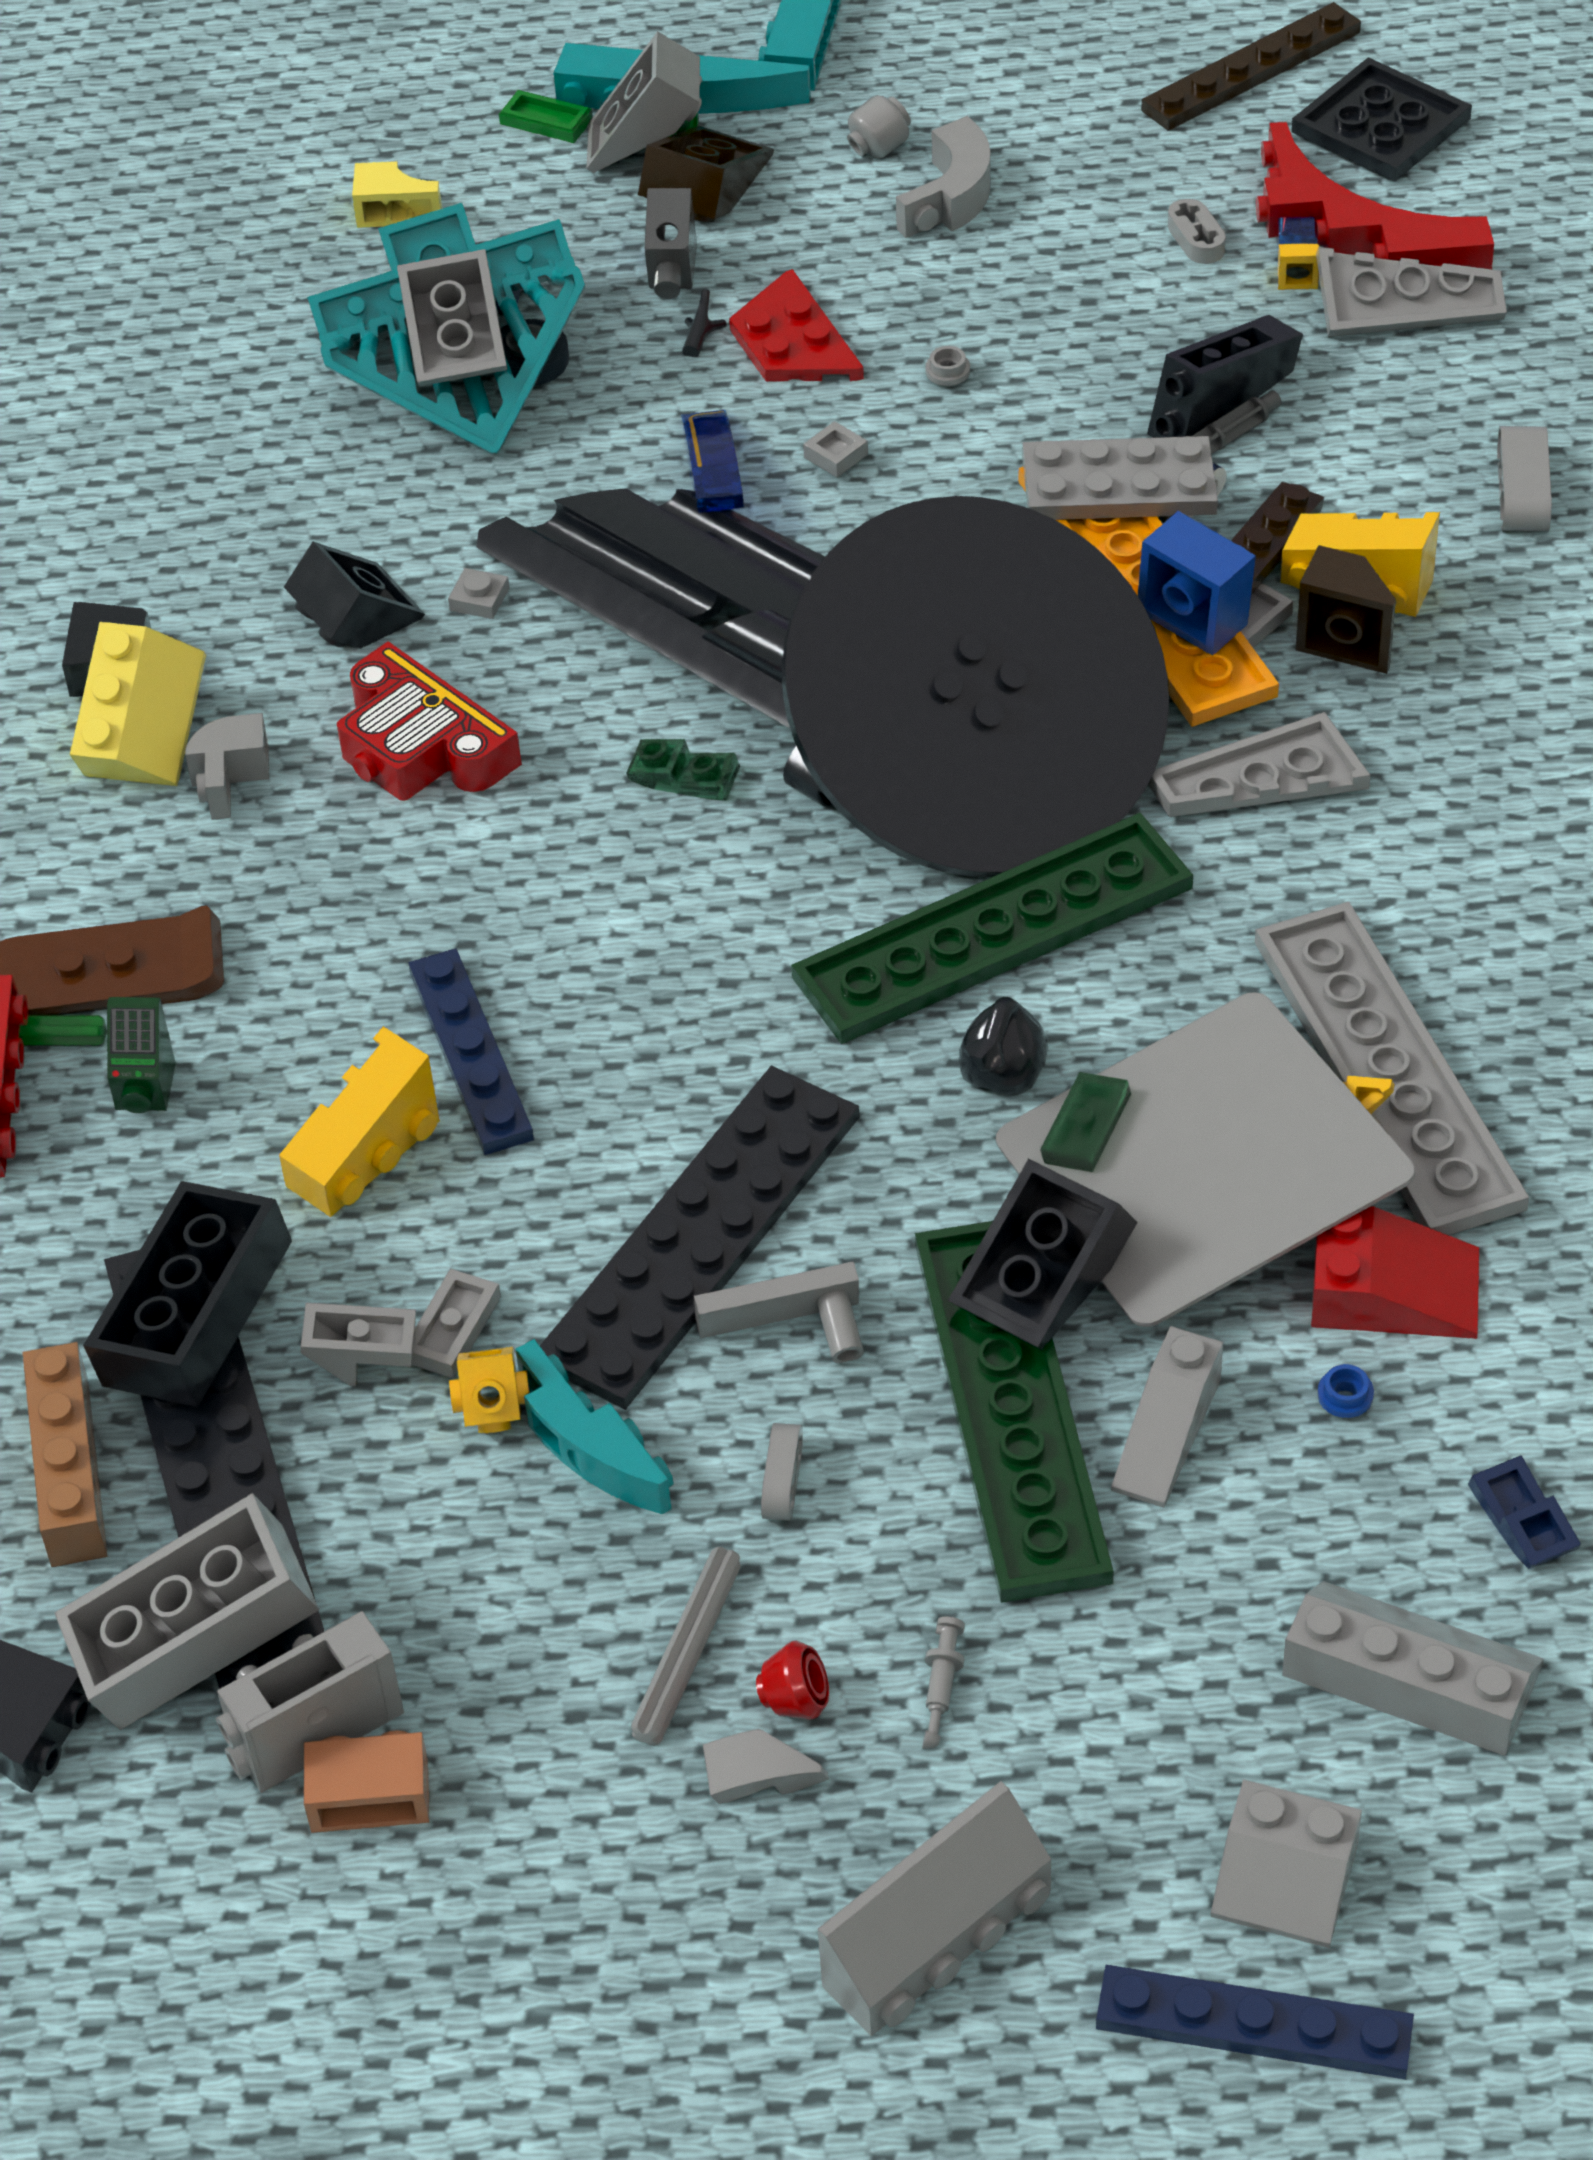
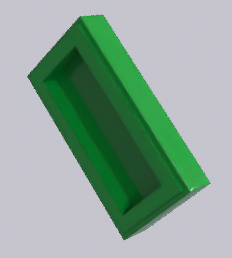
[499,90,593,143]

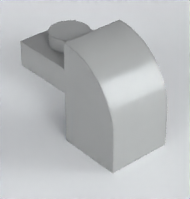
[185,713,269,820]

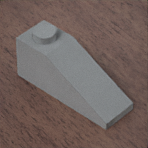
[1111,1326,1223,1508]

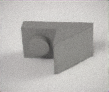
[301,1303,416,1386]

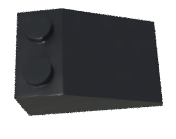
[948,1158,1138,1350]

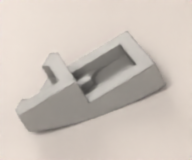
[703,1729,829,1804]

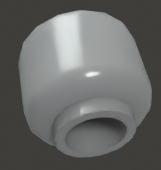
[847,95,911,159]

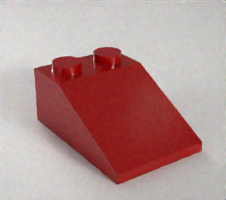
[1311,1206,1479,1339]

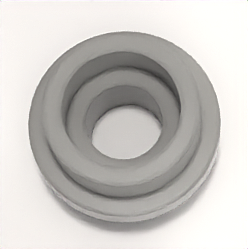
[926,346,970,386]

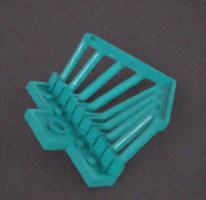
[307,203,585,454]

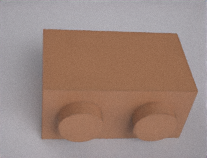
[304,1730,430,1833]

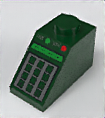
[107,997,176,1113]

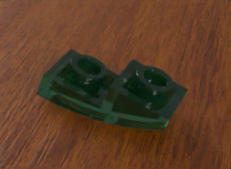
[626,739,740,801]

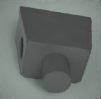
[645,188,697,299]

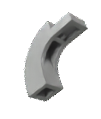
[896,116,991,238]

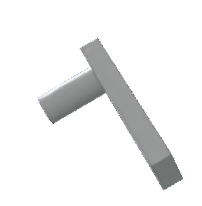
[694,1261,864,1363]

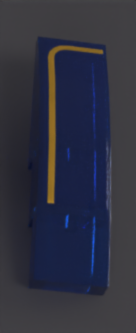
[681,410,744,513]

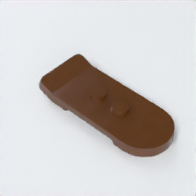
[0,905,224,1015]

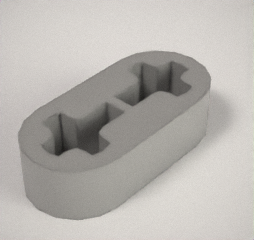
[1168,199,1226,264]
[761,1423,803,1521]

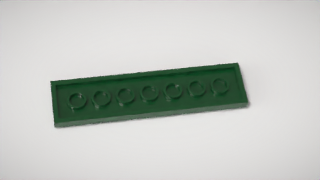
[791,813,1193,1045]
[915,1221,1114,1603]

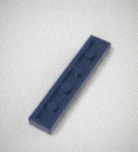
[408,948,534,1155]
[1096,1965,1414,2080]

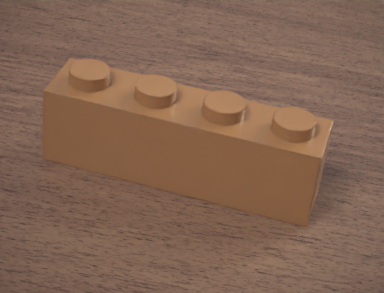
[22,1342,108,1567]

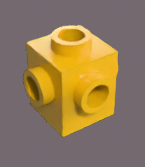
[449,1347,530,1433]

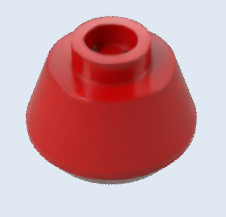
[756,1640,829,1720]

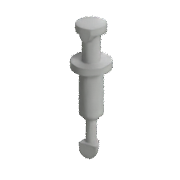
[922,1616,965,1749]

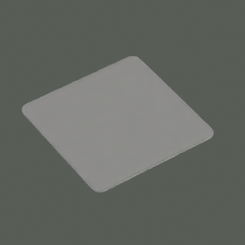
[996,992,1415,1327]

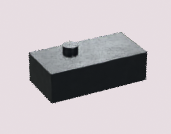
[83,1181,292,1407]

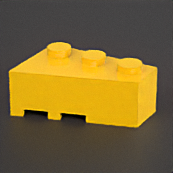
[1280,512,1440,617]
[279,1026,440,1217]

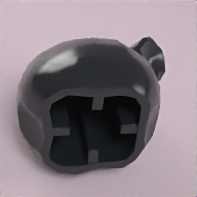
[959,997,1048,1096]

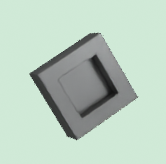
[803,421,868,478]
[448,568,510,619]

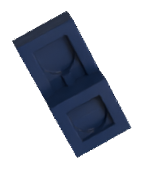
[1468,1455,1581,1569]

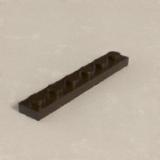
[1141,2,1361,131]

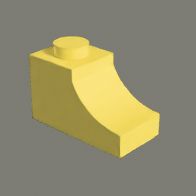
[352,161,442,228]

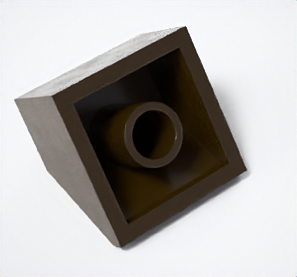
[1296,545,1396,674]

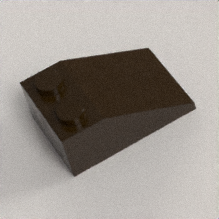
[638,126,774,222]

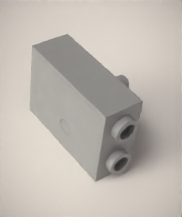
[216,1611,404,1793]

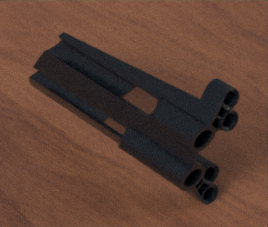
[476,488,833,806]

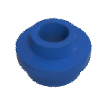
[1318,1364,1374,1418]

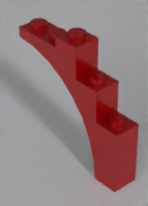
[1256,122,1495,270]

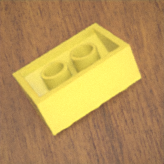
[70,622,206,786]

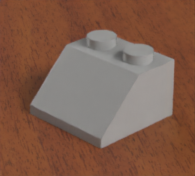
[1211,1779,1362,1948]

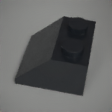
[284,541,425,649]

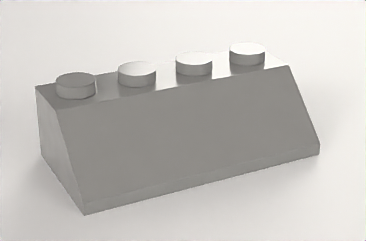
[1282,1581,1544,1756]
[818,1781,1051,2036]

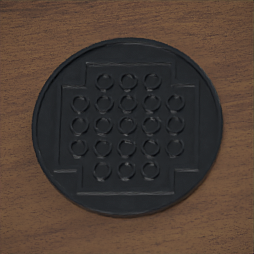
[782,496,1169,877]

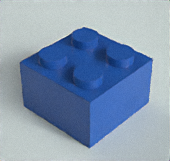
[1138,511,1256,656]

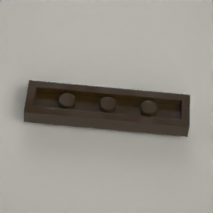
[1231,481,1324,595]

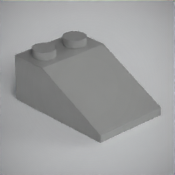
[586,31,702,173]
[397,249,507,387]

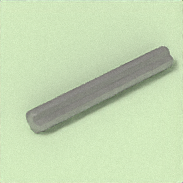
[631,1546,741,1746]

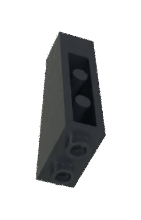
[1147,315,1303,438]
[0,1640,91,1793]

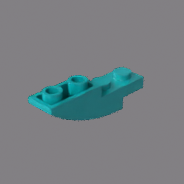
[515,1339,674,1514]

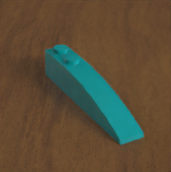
[758,0,842,91]
[553,43,811,114]

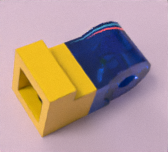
[1277,217,1319,290]

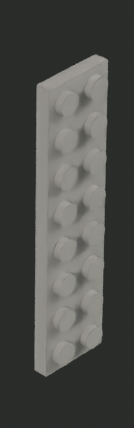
[1255,901,1529,1235]

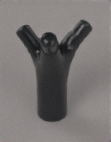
[682,289,727,357]

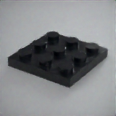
[1291,57,1472,182]

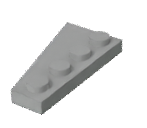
[1316,247,1507,337]
[1148,712,1370,817]

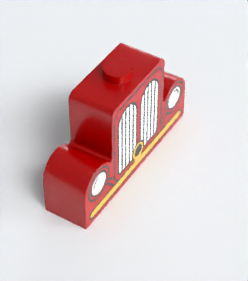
[337,641,522,801]

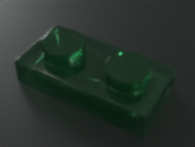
[1040,1072,1131,1172]

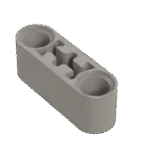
[1497,426,1552,531]

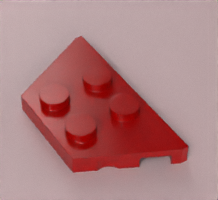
[729,269,864,382]

